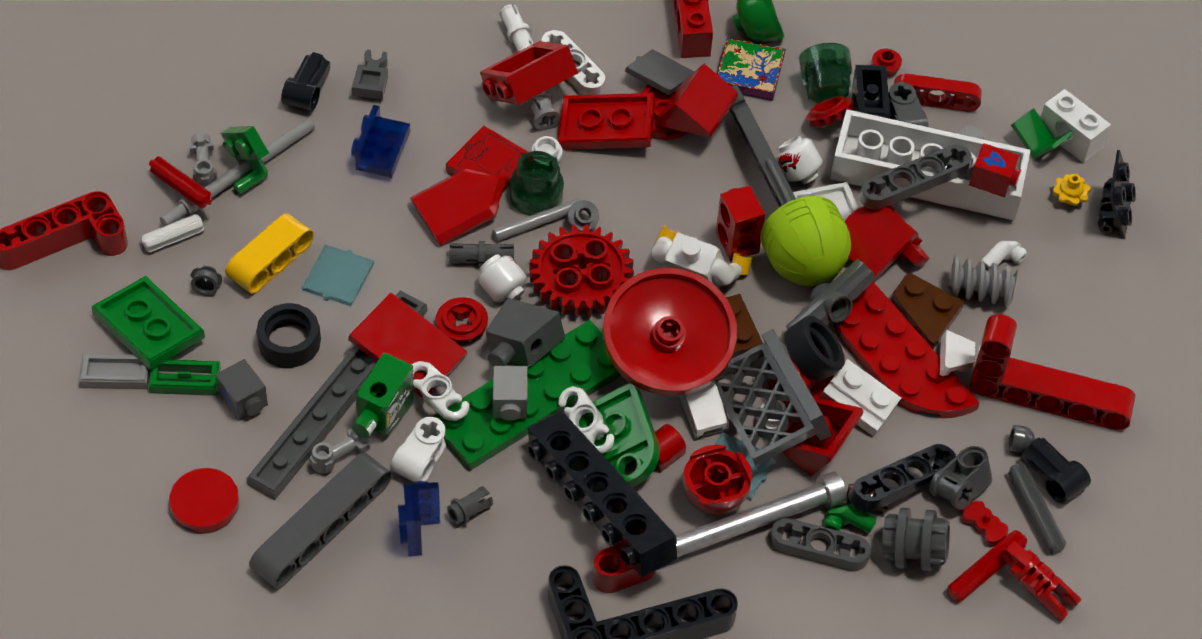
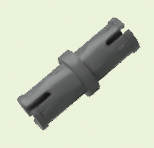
[449,241,514,267]

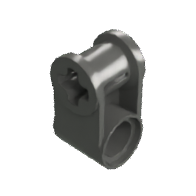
[888,82,929,127]
[929,446,993,510]

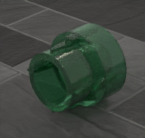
[799,43,852,103]
[510,151,564,216]

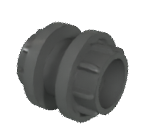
[882,508,950,571]

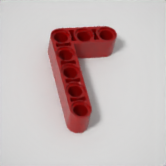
[970,314,1135,430]

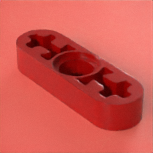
[894,74,982,112]

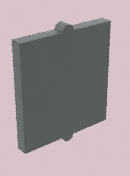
[625,49,694,95]

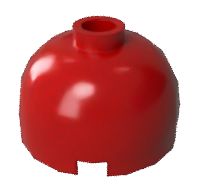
[682,444,752,515]

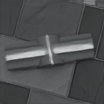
[786,259,876,329]

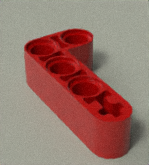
[0,191,128,270]

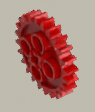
[529,224,634,317]

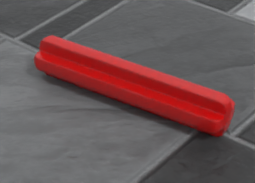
[149,156,213,208]
[946,530,1028,602]

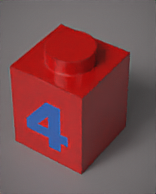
[969,143,1022,198]

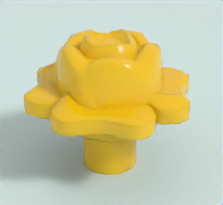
[1053,174,1091,206]

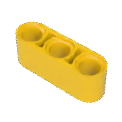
[225,213,314,294]

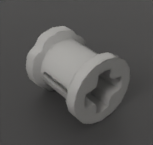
[525,90,561,130]

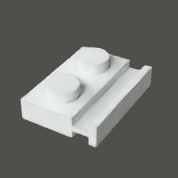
[819,359,901,436]

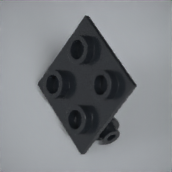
[1097,150,1136,239]

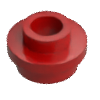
[872,48,902,77]

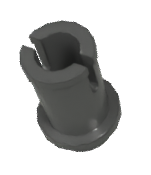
[447,486,493,524]

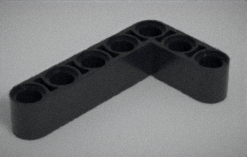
[548,565,738,639]

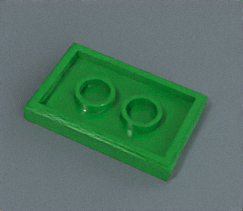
[91,276,205,370]

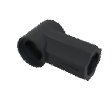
[281,52,330,112]
[1021,437,1091,504]

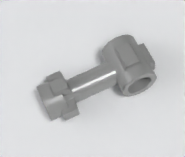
[189,133,217,187]
[310,428,372,474]

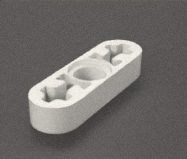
[542,30,605,95]

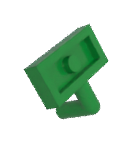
[220,126,269,195]

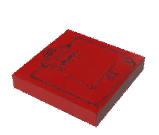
[446,125,533,193]

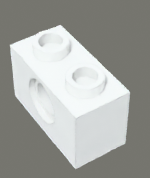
[1041,89,1111,164]

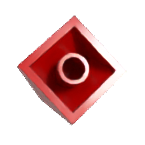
[655,63,738,137]
[781,397,864,476]

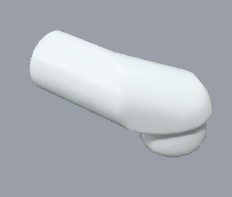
[981,241,1027,270]

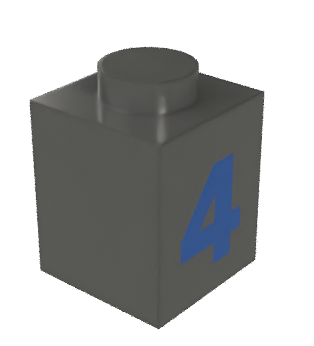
[215,359,268,421]

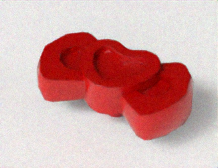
[961,501,1008,546]

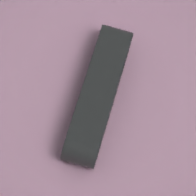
[249,452,392,589]

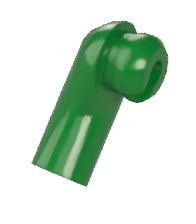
[823,505,876,533]

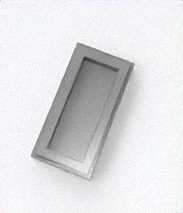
[79,354,150,389]

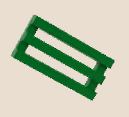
[149,359,221,395]

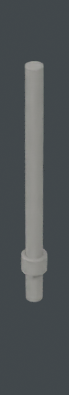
[160,119,315,226]

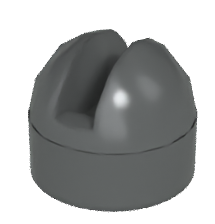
[1009,425,1035,453]

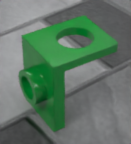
[1011,108,1073,159]

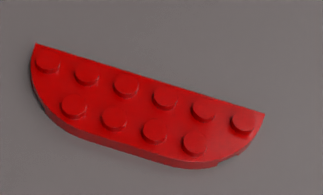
[834,281,980,418]

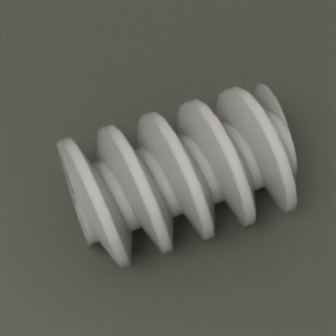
[948,256,1018,307]

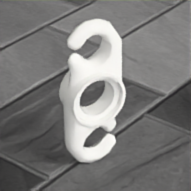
[412,361,469,421]
[558,386,614,454]

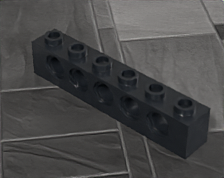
[526,411,677,578]

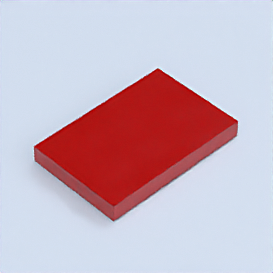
[558,93,655,150]
[348,292,468,398]

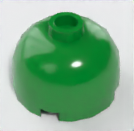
[732,0,785,43]

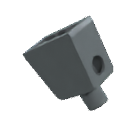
[486,298,565,367]

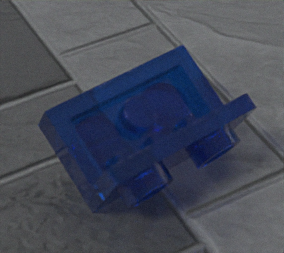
[351,105,411,178]
[398,481,440,557]

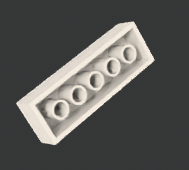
[830,110,1031,220]

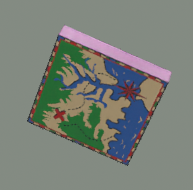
[717,37,786,100]

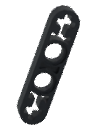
[849,444,956,512]

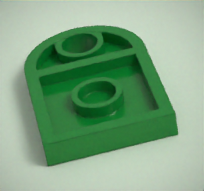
[579,383,660,487]

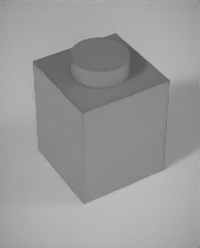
[493,366,527,420]

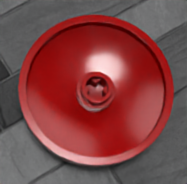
[602,268,737,396]

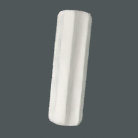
[141,214,204,253]

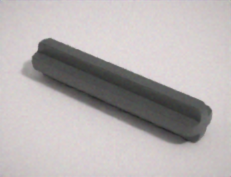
[1008,463,1066,554]

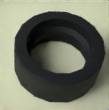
[256,303,321,368]
[785,316,845,382]

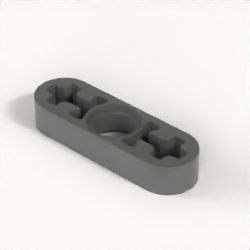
[770,518,871,571]

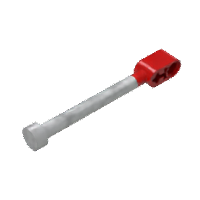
[593,471,847,593]

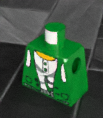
[352,352,413,438]

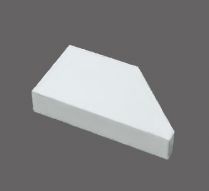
[940,330,975,376]

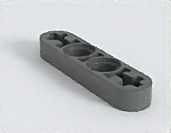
[860,144,972,210]

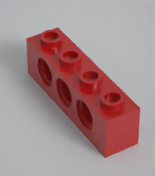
[672,0,713,58]

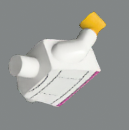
[652,225,752,289]

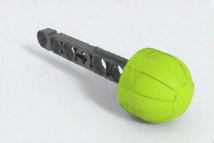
[729,84,851,286]

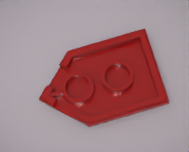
[410,169,508,247]

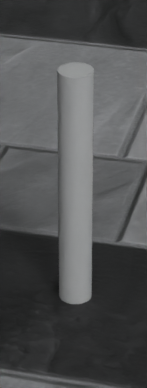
[493,198,582,241]

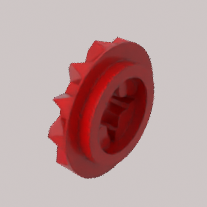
[806,96,854,128]
[436,297,488,344]

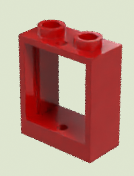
[480,41,578,105]

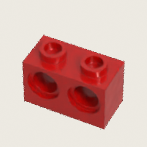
[716,185,765,261]

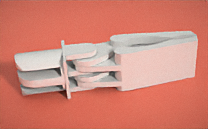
[678,381,729,438]

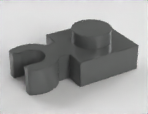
[352,49,388,99]

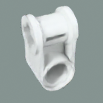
[390,417,446,485]

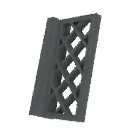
[715,329,832,466]

